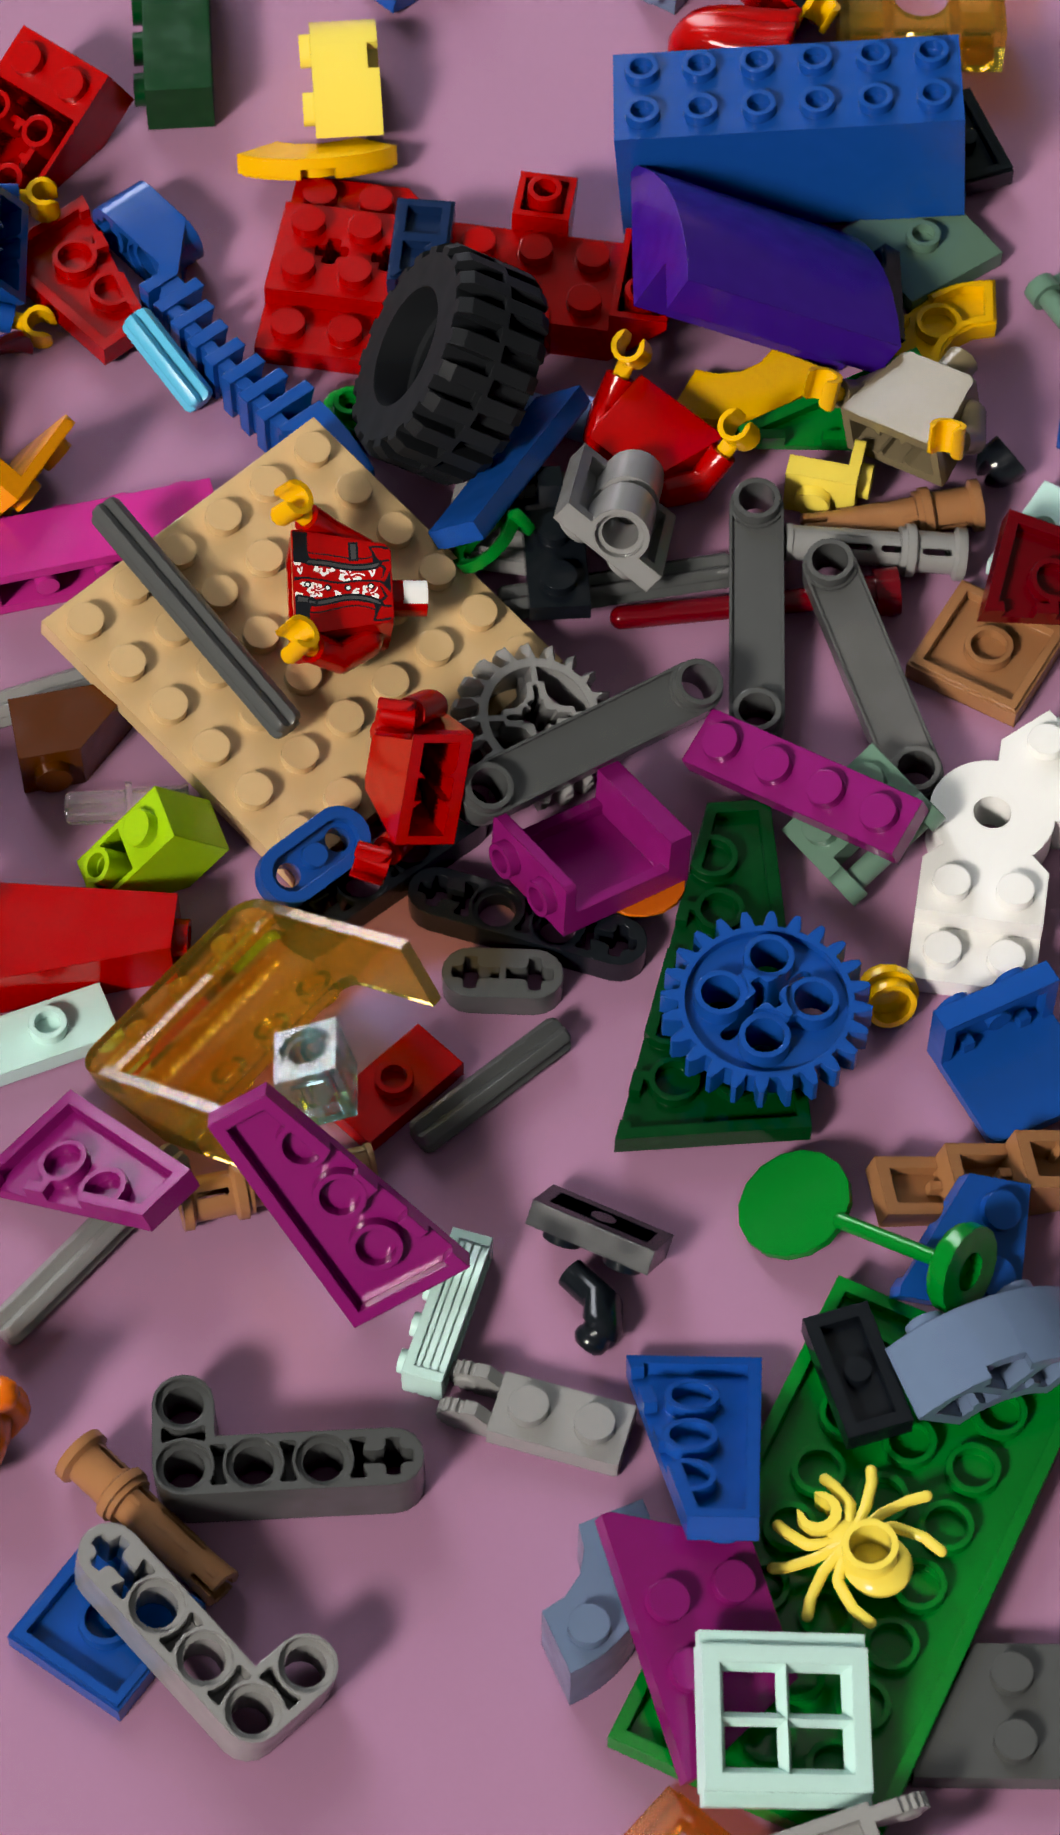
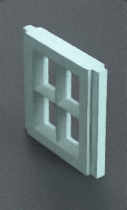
[693,1629,874,1811]

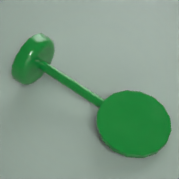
[738,1150,997,1313]

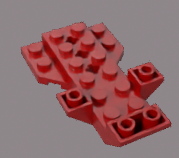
[254,171,669,375]

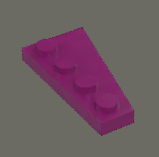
[207,1082,470,1328]

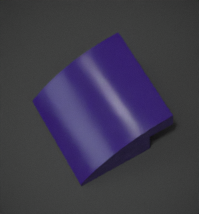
[631,166,901,373]

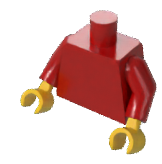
[583,329,760,508]

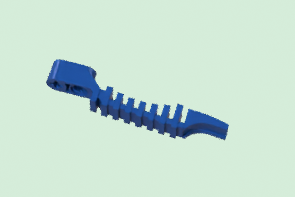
[92,181,375,476]

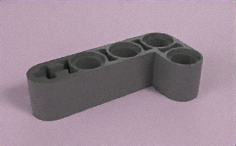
[152,1374,426,1524]

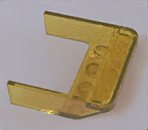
[85,899,441,1167]

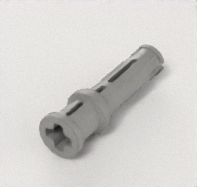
[784,523,969,582]

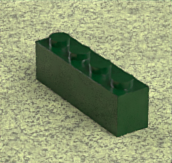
[131,0,215,130]

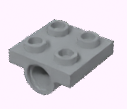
[553,443,676,592]

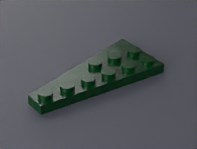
[614,800,812,1152]

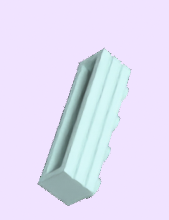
[396,1227,493,1401]

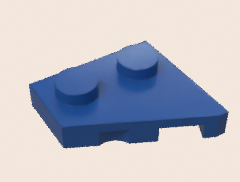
[889,1173,1031,1306]

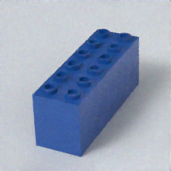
[613,34,965,234]

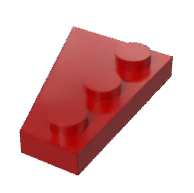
[26,195,142,366]

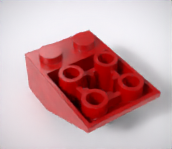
[0,25,134,214]

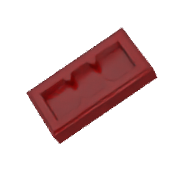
[324,1024,464,1151]

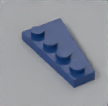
[626,1355,762,1544]

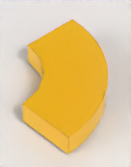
[237,137,398,181]
[894,280,997,362]
[677,349,819,431]

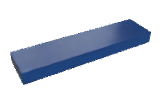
[428,385,590,550]

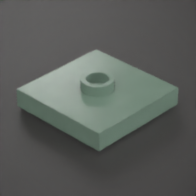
[842,214,1003,313]

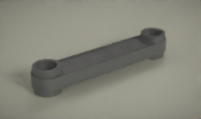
[729,477,785,738]
[802,538,944,801]
[459,658,723,826]

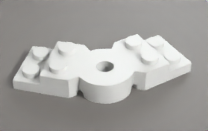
[907,710,1060,996]

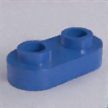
[255,806,371,909]

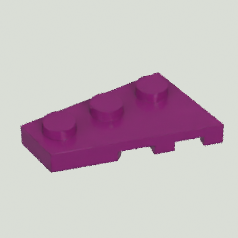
[0,1089,200,1231]

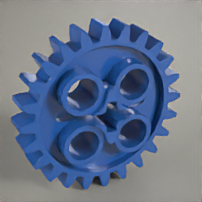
[659,911,873,1108]

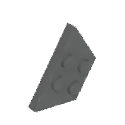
[911,1643,1060,1790]

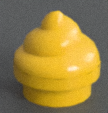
[860,964,919,1028]

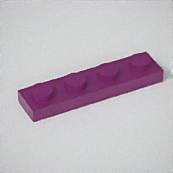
[682,708,929,864]

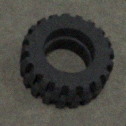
[352,242,549,485]

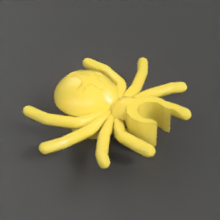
[766,1464,947,1629]

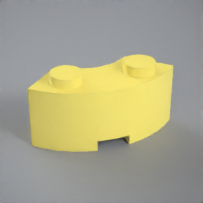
[298,19,384,139]

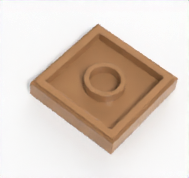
[905,579,1060,728]

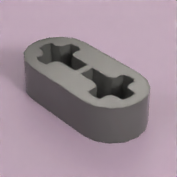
[442,947,564,1015]

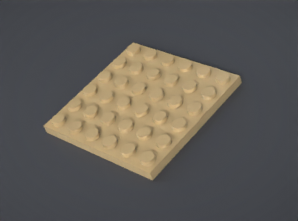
[41,417,563,887]

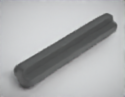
[409,1018,571,1153]

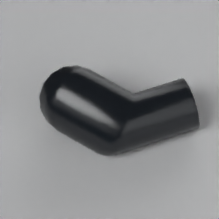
[559,1260,623,1356]

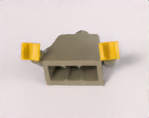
[802,346,986,487]

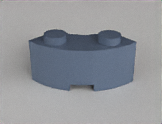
[885,1279,1060,1425]
[541,1499,650,1705]

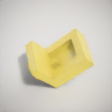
[783,439,875,513]

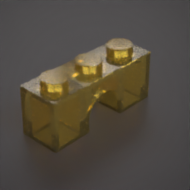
[834,0,1007,72]

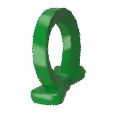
[452,508,536,574]

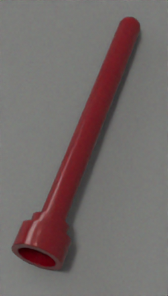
[609,566,902,630]

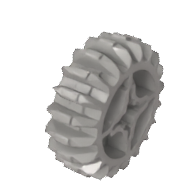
[450,643,609,812]

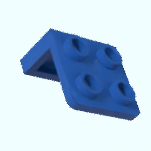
[927,960,1060,1143]

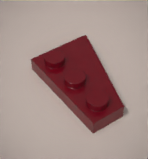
[977,509,1060,625]

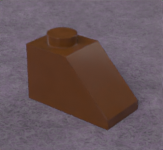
[8,684,133,793]

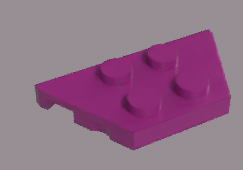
[594,1512,798,1786]

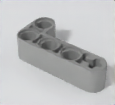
[74,1522,339,1762]

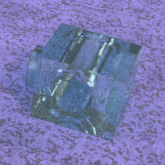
[273,1017,358,1125]

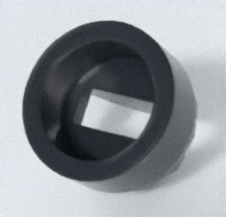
[975,436,1027,488]

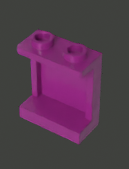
[489,761,692,937]

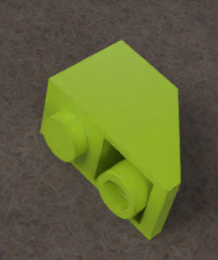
[77,786,229,893]

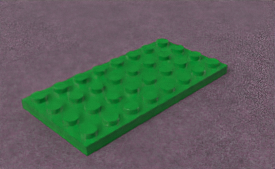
[607,1275,1060,1835]

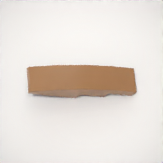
[865,1130,1060,1227]

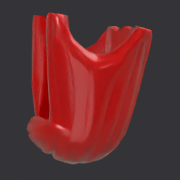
[667,5,803,52]

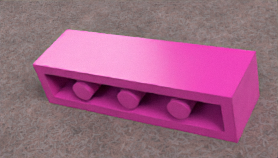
[0,478,214,615]

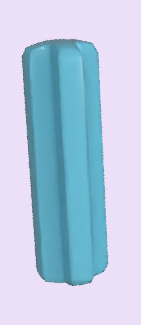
[122,307,213,413]

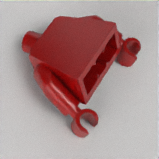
[349,689,474,886]

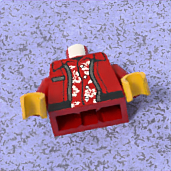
[271,479,428,674]

